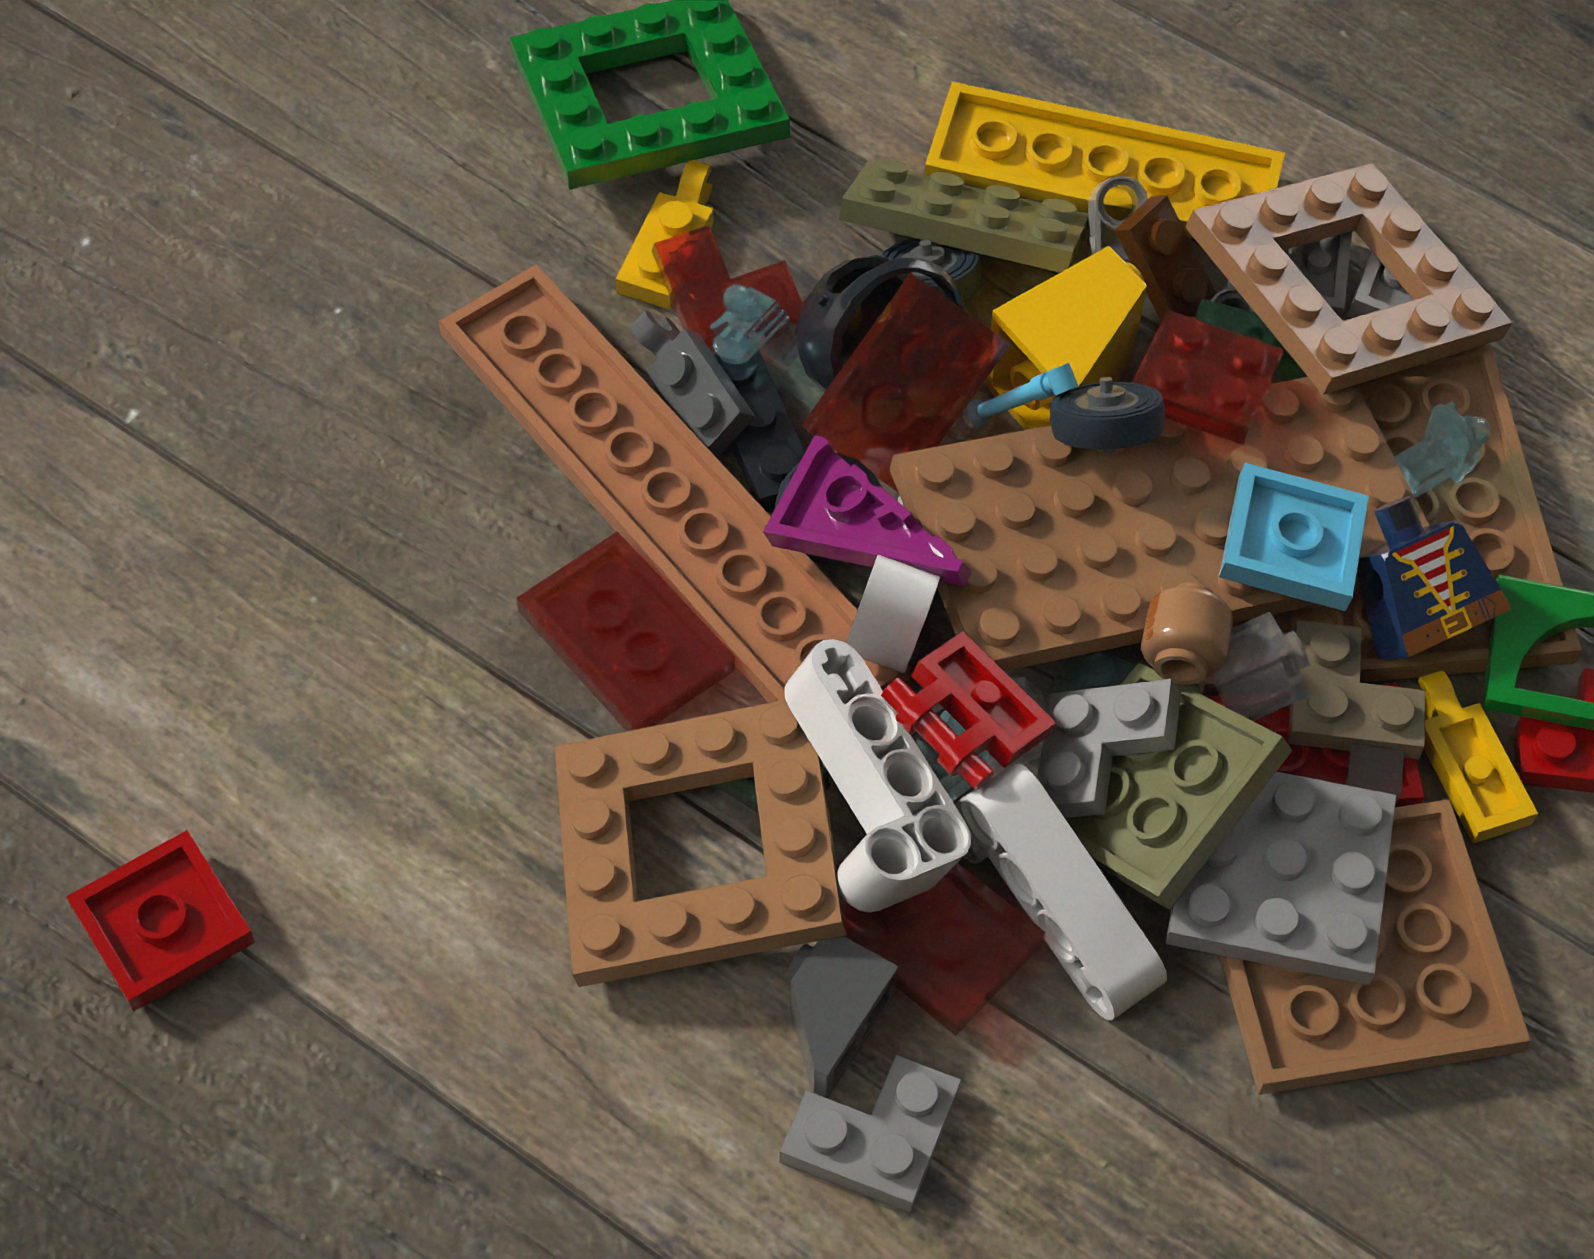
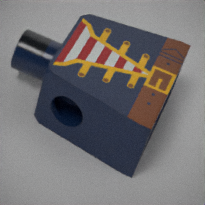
[1357,496,1511,660]

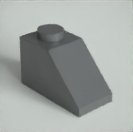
[786,936,898,1099]

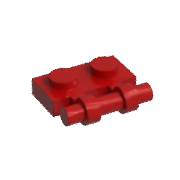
[881,631,1056,791]

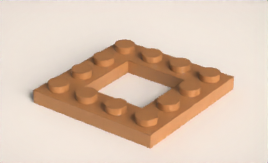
[1185,163,1513,395]
[555,700,846,987]

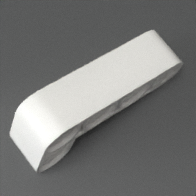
[846,495,940,674]
[785,639,971,912]
[954,763,1167,1020]

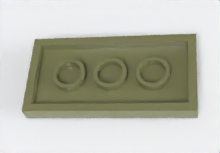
[839,159,1089,273]

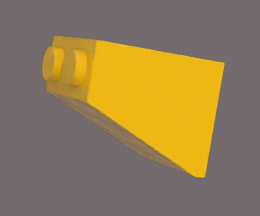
[984,246,1147,430]

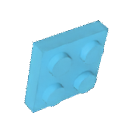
[1219,463,1369,611]

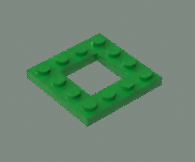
[510,0,791,190]

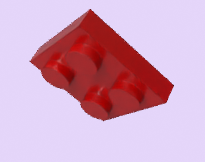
[66,830,255,1012]

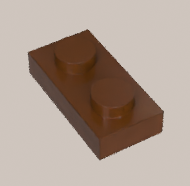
[1114,196,1216,328]

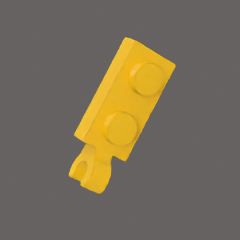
[615,160,714,310]
[1418,670,1538,844]

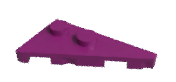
[763,435,972,587]

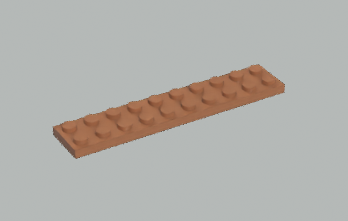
[439,264,910,703]

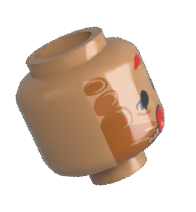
[1141,582,1233,685]

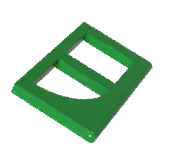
[1483,574,1594,730]

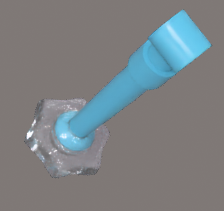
[945,363,1078,440]

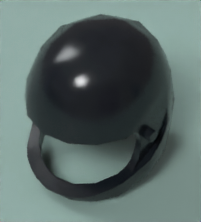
[795,255,965,409]

